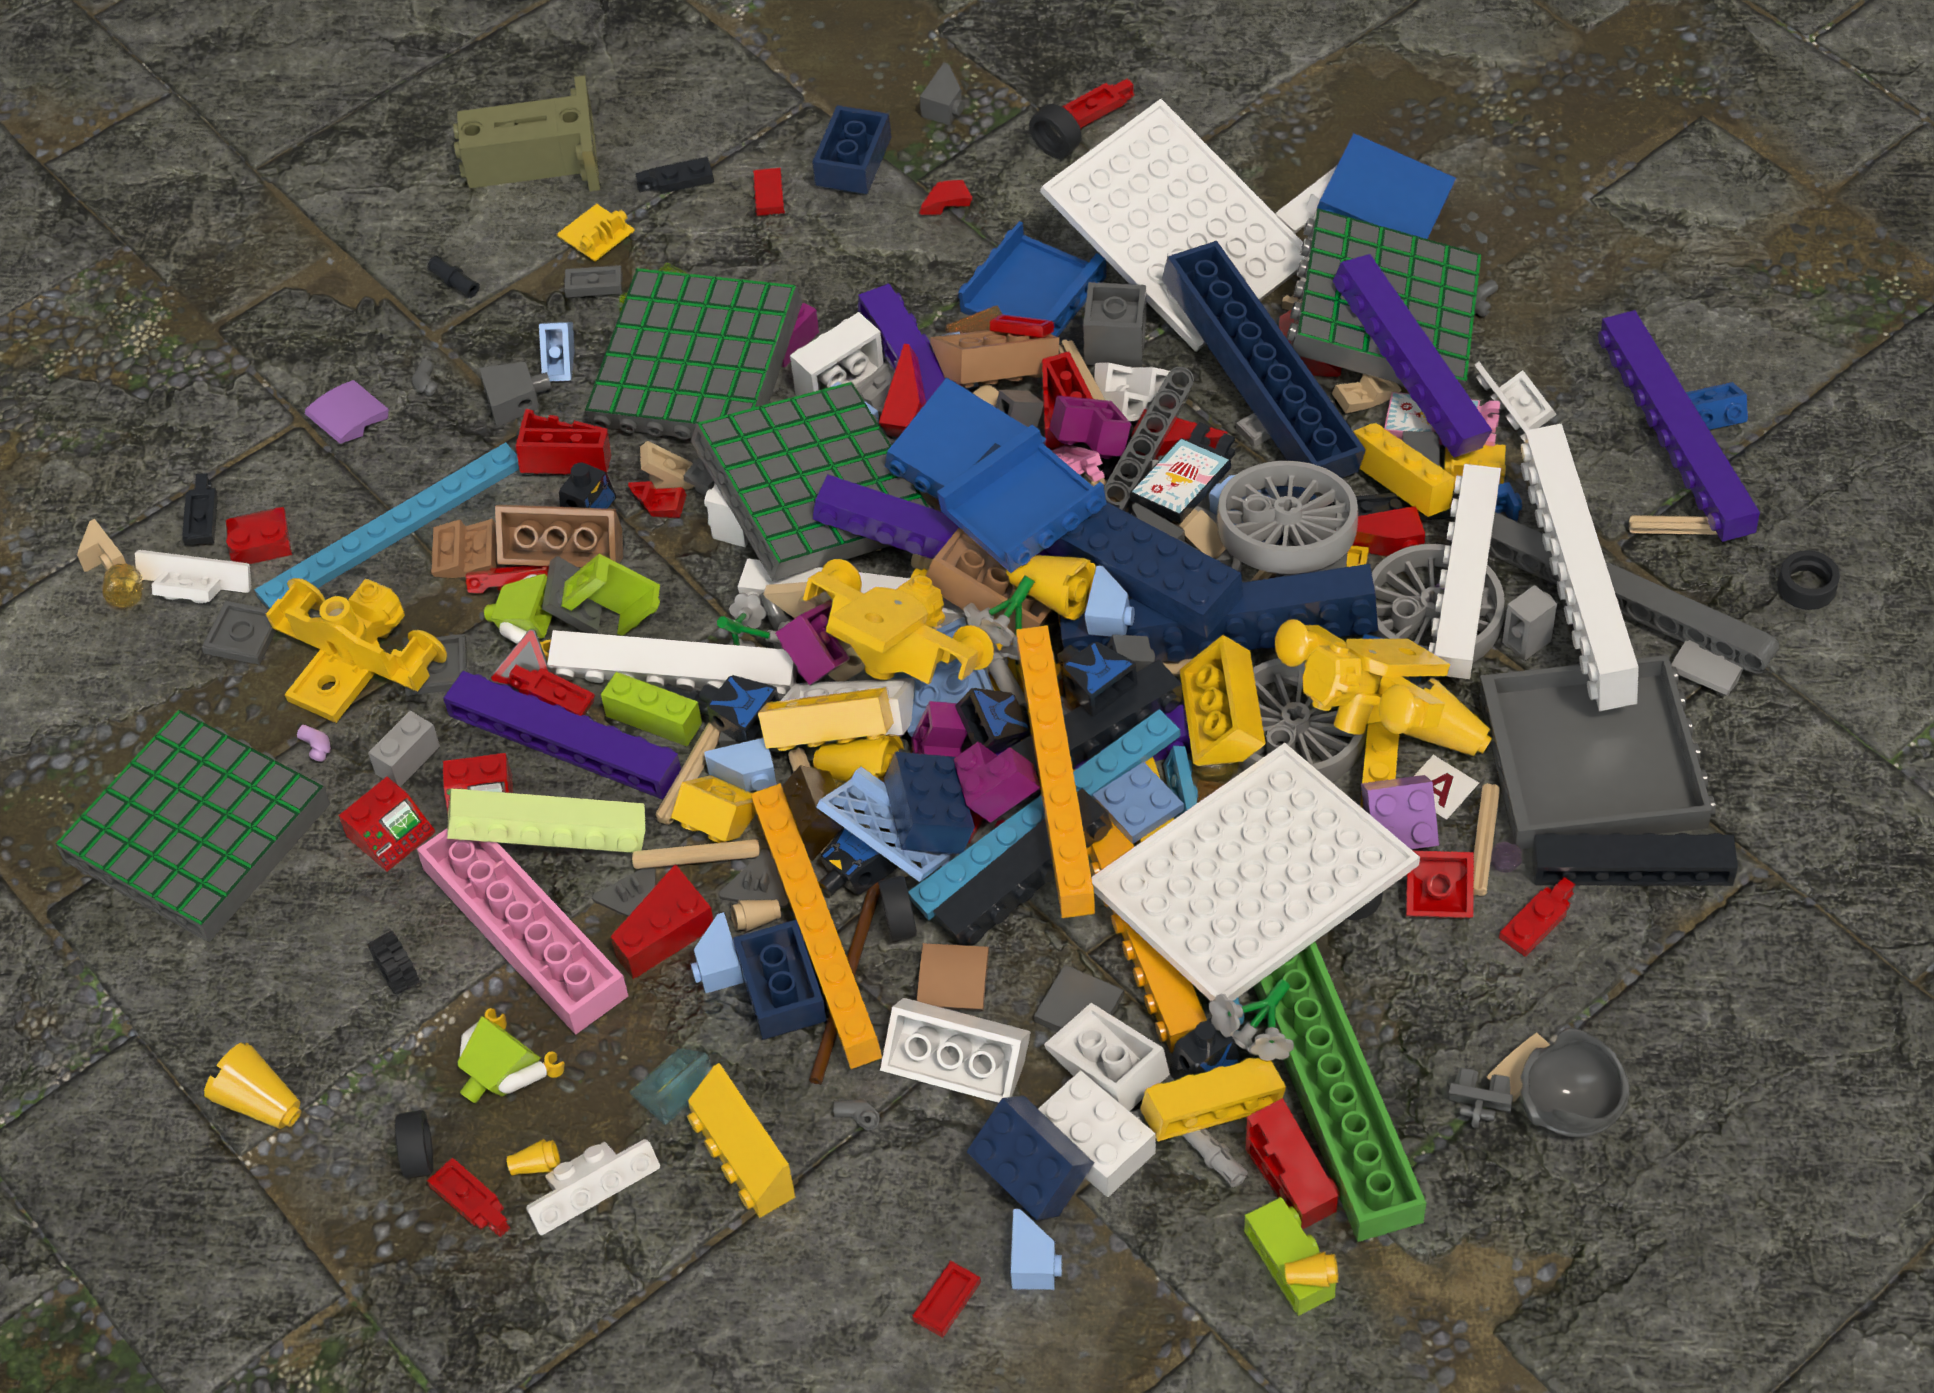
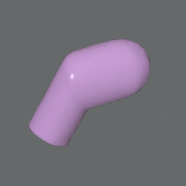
[297,725,331,762]

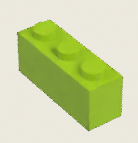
[601,672,702,747]
[1244,1197,1336,1316]

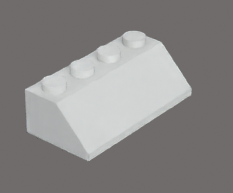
[781,678,915,742]
[880,998,1031,1103]

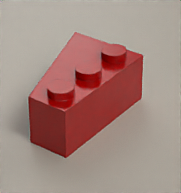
[1042,351,1093,450]
[516,409,611,474]
[610,864,714,979]
[1246,1098,1339,1229]

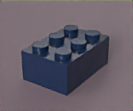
[813,105,891,194]
[884,752,975,854]
[733,920,827,1040]
[967,1096,1095,1220]

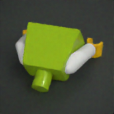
[484,574,552,662]
[458,1008,564,1104]

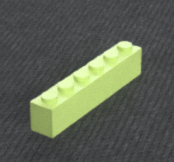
[447,788,645,853]

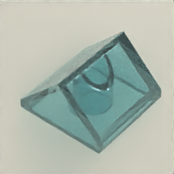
[629,1048,711,1125]

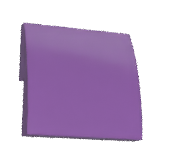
[305,380,389,444]

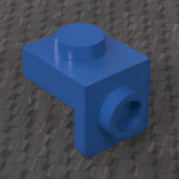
[1495,482,1522,522]

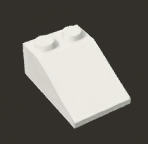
[1044,1003,1170,1111]

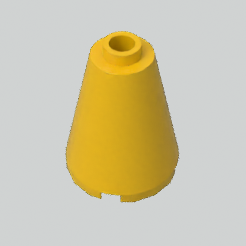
[1006,555,1096,620]
[1405,677,1492,756]
[813,734,904,783]
[204,1043,301,1129]

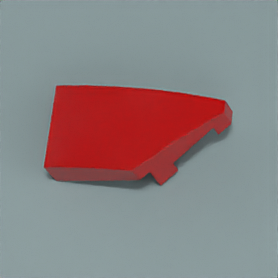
[919,180,972,215]
[628,481,687,518]

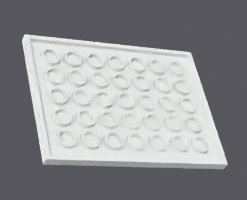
[1040,99,1304,352]
[1091,743,1420,1001]

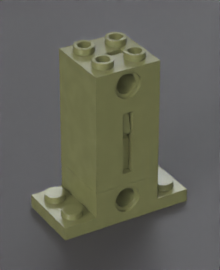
[453,75,600,191]

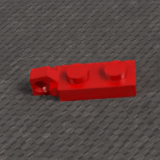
[1063,78,1134,128]
[466,565,549,593]
[508,664,595,716]
[1499,877,1575,957]
[427,1158,510,1238]

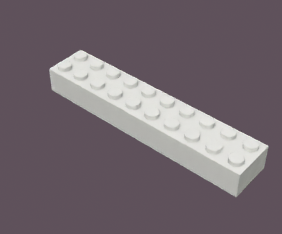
[1521,423,1638,711]

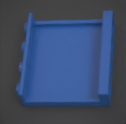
[1314,133,1456,239]
[958,221,1106,337]
[885,377,1046,500]
[937,424,1107,573]

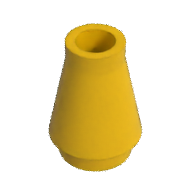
[507,1139,560,1176]
[1285,1251,1339,1287]

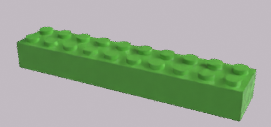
[1253,941,1426,1242]

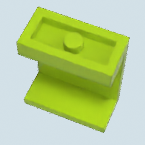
[561,553,660,636]

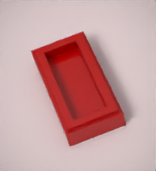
[753,167,784,216]
[989,314,1054,338]
[913,1261,981,1338]

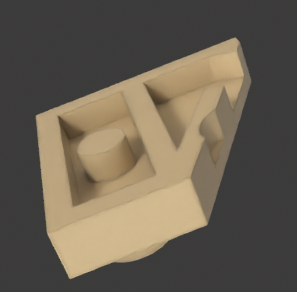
[763,582,830,618]

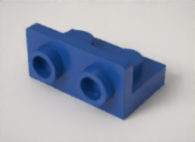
[1686,382,1748,430]

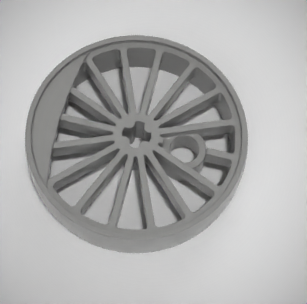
[1217,461,1358,574]
[1367,544,1505,663]
[1236,658,1368,782]

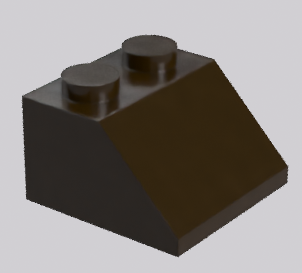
[782,765,844,861]

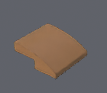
[431,519,497,578]
[917,943,989,1011]

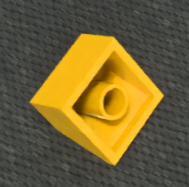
[671,775,756,843]

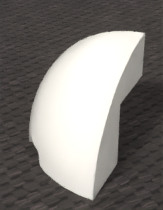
[1094,363,1170,421]

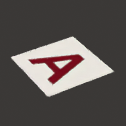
[1414,755,1479,819]

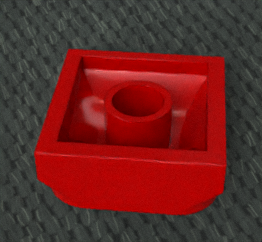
[226,507,292,564]
[1406,851,1474,918]

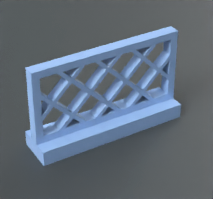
[816,767,956,882]

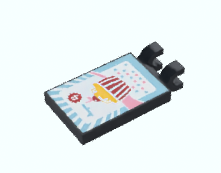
[1130,422,1235,524]

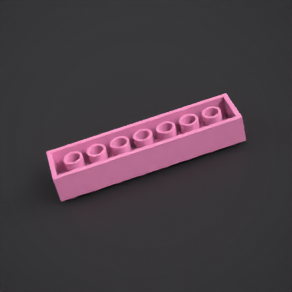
[417,829,628,1035]

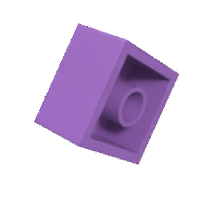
[1361,775,1439,849]

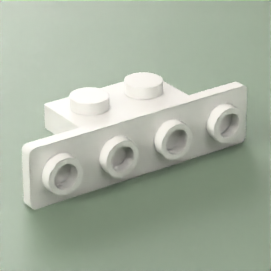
[1276,166,1337,234]
[1475,362,1557,442]
[135,550,251,603]
[526,1139,660,1235]

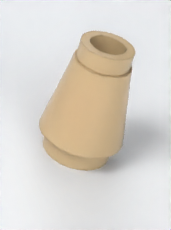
[731,899,781,932]

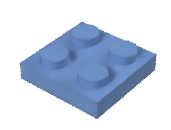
[1093,762,1184,844]

